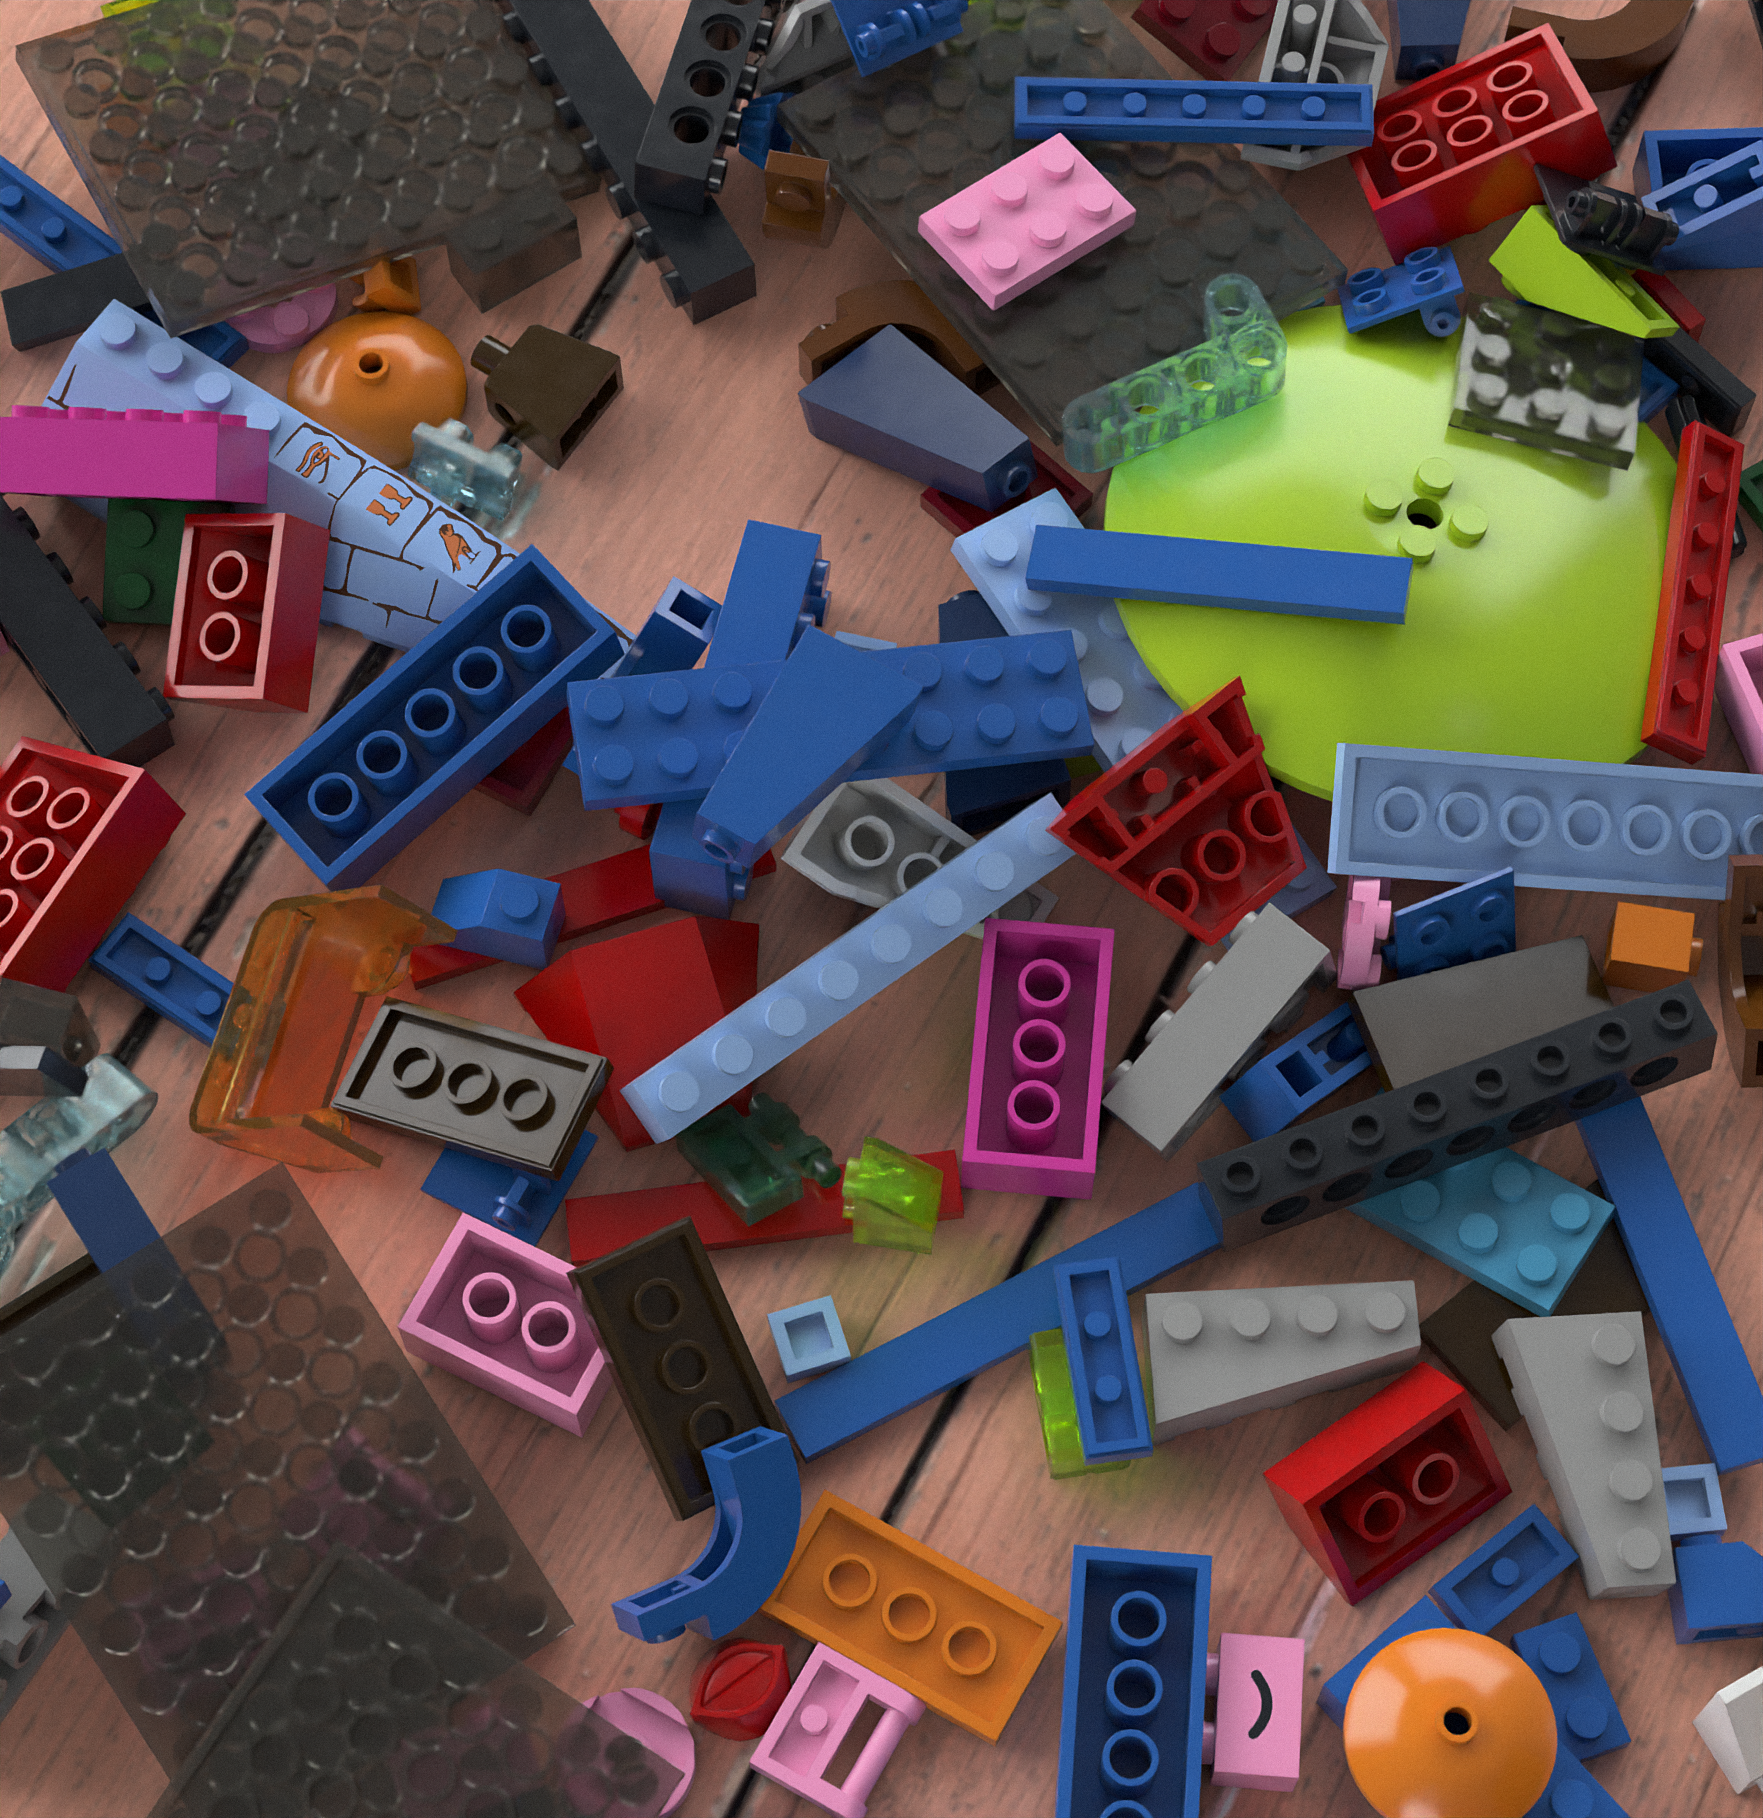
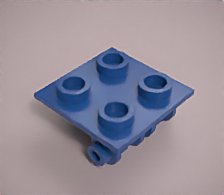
[831,0,968,77]
[1337,246,1465,337]
[1380,866,1516,981]
[420,1130,599,1247]

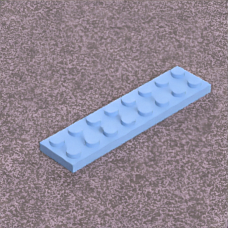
[950,487,1337,951]
[1327,743,1763,900]

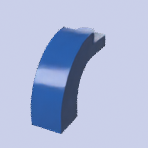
[562,576,722,775]
[611,1426,801,1644]

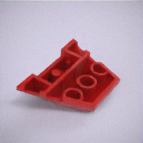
[1045,675,1307,947]
[513,916,760,1152]

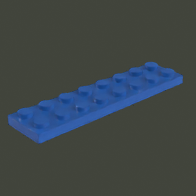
[566,630,1095,811]

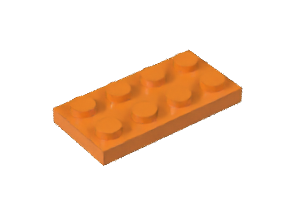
[757,1489,1063,1747]

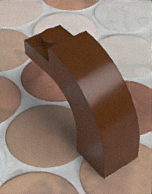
[1504,0,1694,93]
[761,129,854,249]
[798,280,1016,396]
[1717,854,1763,1088]

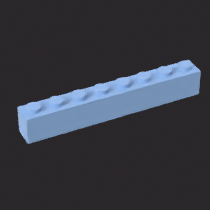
[619,793,1076,1144]

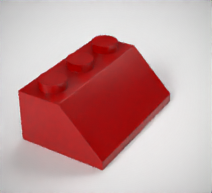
[163,513,330,713]
[1262,1361,1513,1607]

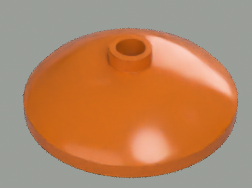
[287,311,468,470]
[1343,1628,1557,1818]

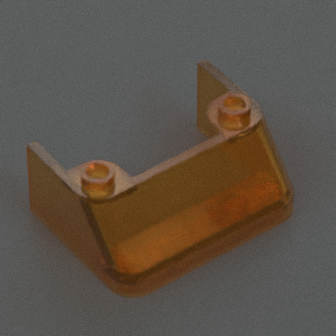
[189,884,458,1173]

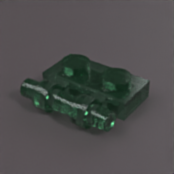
[675,1093,842,1226]

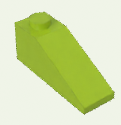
[1488,205,1680,339]

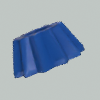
[738,92,807,170]

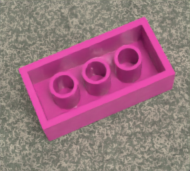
[0,405,269,504]
[961,918,1115,1200]

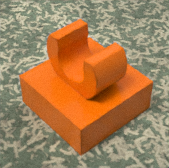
[349,236,421,315]

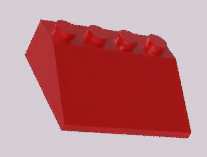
[1346,23,1618,266]
[0,736,186,1019]

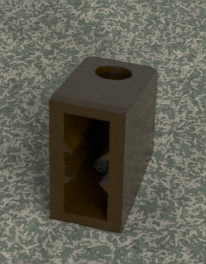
[471,324,624,471]

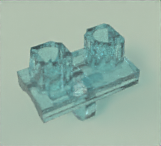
[408,418,522,521]

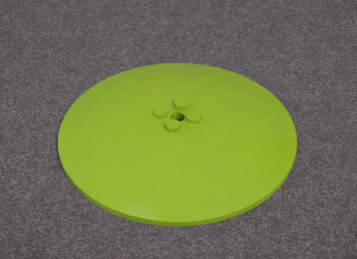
[1103,305,1677,802]

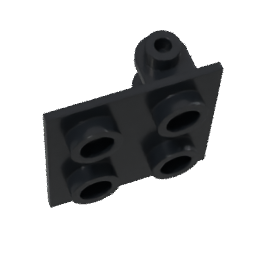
[1533,163,1679,276]

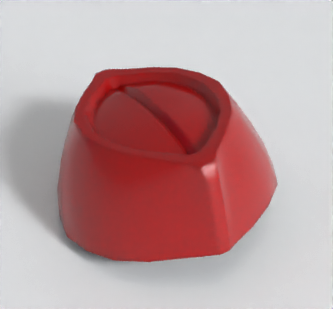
[689,1637,792,1742]

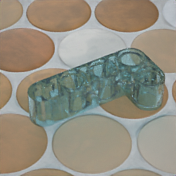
[1062,273,1288,473]
[0,1053,158,1273]

